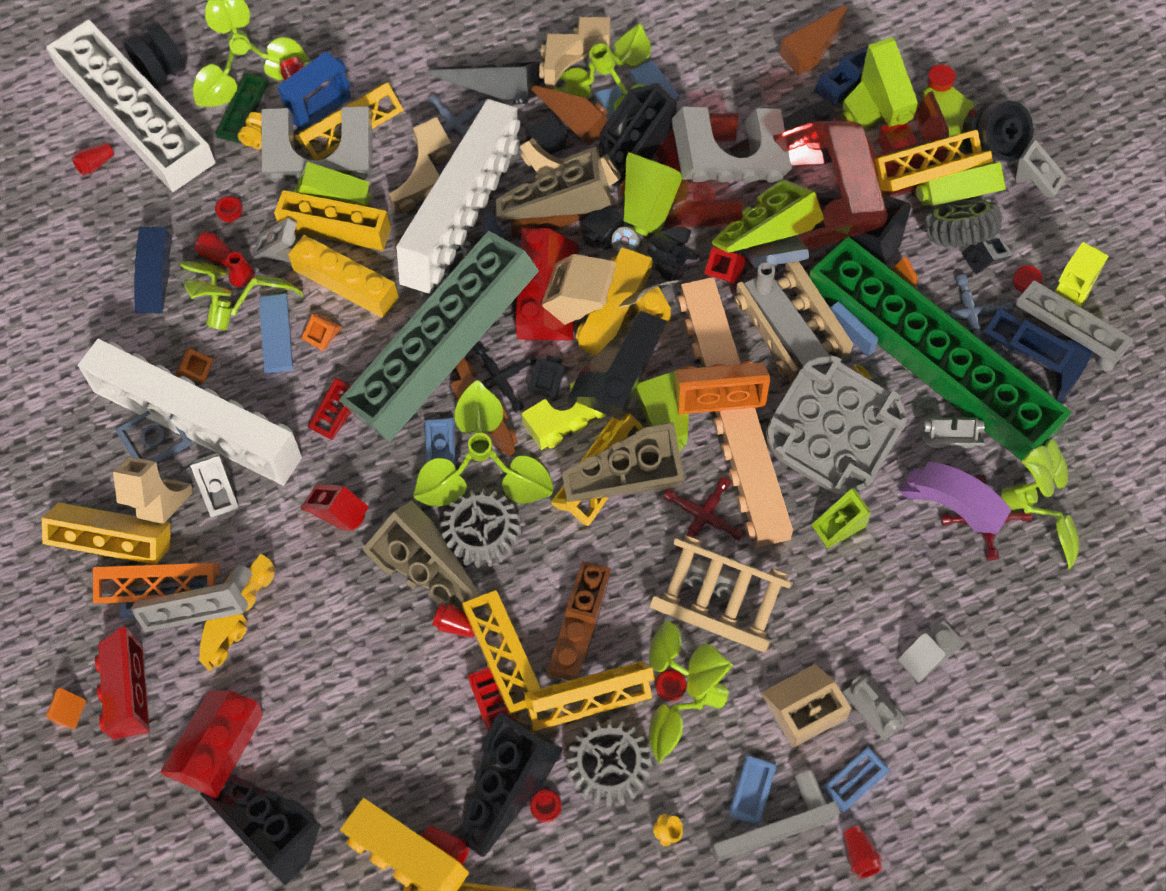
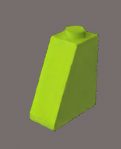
[861,37,918,127]
[840,81,885,134]
[919,85,976,158]
[624,152,682,237]
[294,161,372,207]
[916,162,1006,206]
[635,366,689,451]

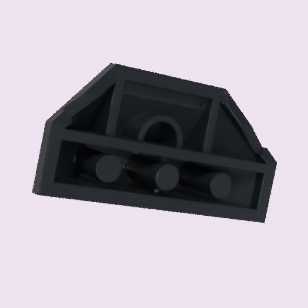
[599,83,677,186]

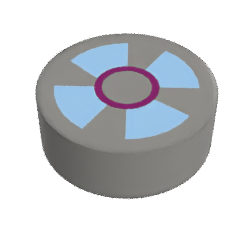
[612,226,640,253]

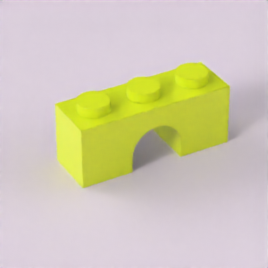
[1055,242,1109,307]
[521,381,607,450]

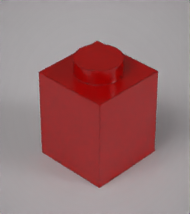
[878,123,919,166]
[704,247,747,284]

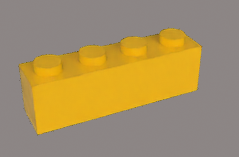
[274,190,391,251]
[288,235,399,318]
[576,247,652,355]
[42,502,170,565]
[340,797,469,891]

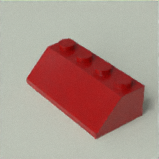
[515,228,578,341]

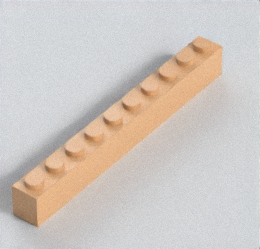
[677,277,793,548]

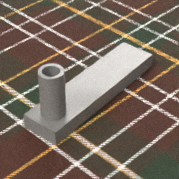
[744,263,830,369]
[1016,280,1133,371]
[130,565,252,632]
[712,770,840,863]

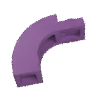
[900,462,1011,534]

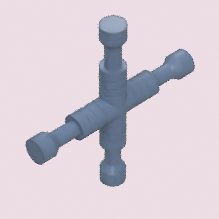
[429,95,486,139]
[946,274,1014,344]

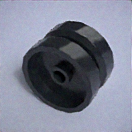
[122,20,186,89]
[962,100,1034,162]

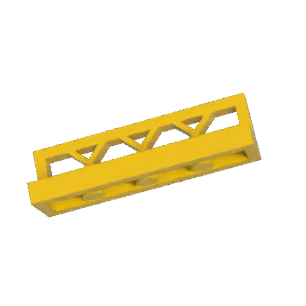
[294,82,403,160]
[875,130,993,191]
[551,413,644,526]
[462,590,540,715]
[524,661,655,731]

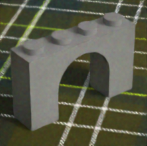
[262,106,373,182]
[672,107,792,183]

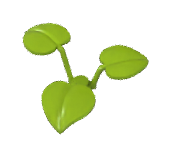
[193,0,310,107]
[551,24,652,112]
[179,261,303,330]
[413,380,554,507]
[1001,439,1079,569]
[649,621,733,764]

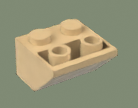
[541,254,616,325]
[761,664,852,748]

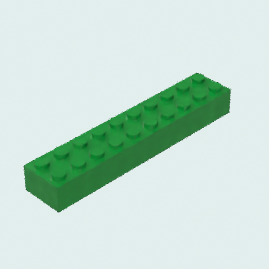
[809,236,1072,461]

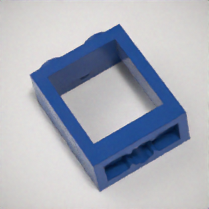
[277,51,351,131]

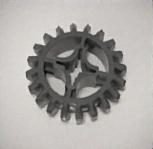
[925,197,1002,248]

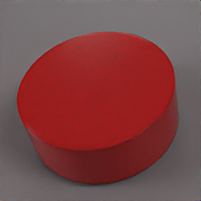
[927,65,956,92]
[215,196,243,222]
[1013,265,1043,293]
[656,670,687,702]
[530,789,562,823]

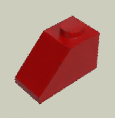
[301,484,369,531]

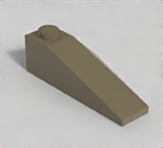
[496,147,612,220]
[562,423,685,502]
[362,501,481,612]

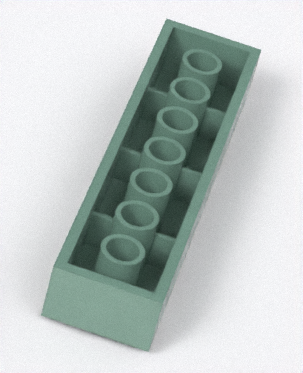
[339,231,539,442]

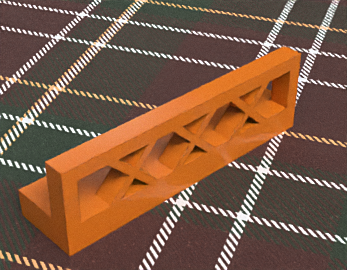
[93,563,220,604]

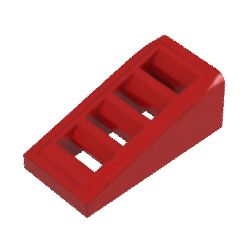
[308,377,351,440]
[467,667,517,732]

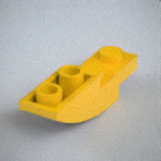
[199,553,275,672]

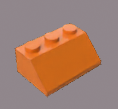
[675,361,770,415]

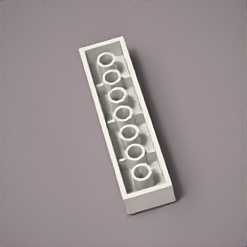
[46,19,216,192]
[397,99,520,294]
[78,339,302,486]

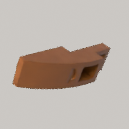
[451,357,518,456]
[548,561,611,681]

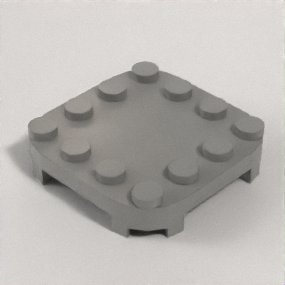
[765,355,908,496]

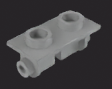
[921,417,985,448]
[684,558,739,601]
[842,674,908,741]

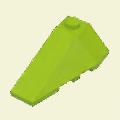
[712,179,824,253]

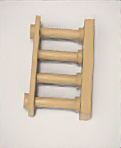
[734,261,853,383]
[649,535,793,653]

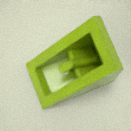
[811,488,871,549]

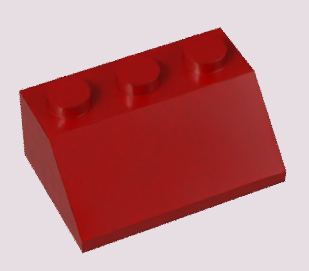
[95,627,150,740]
[160,690,263,799]

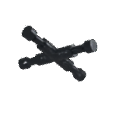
[473,344,537,413]

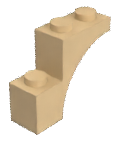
[540,17,610,89]
[389,117,452,213]
[520,138,622,186]
[113,457,192,524]

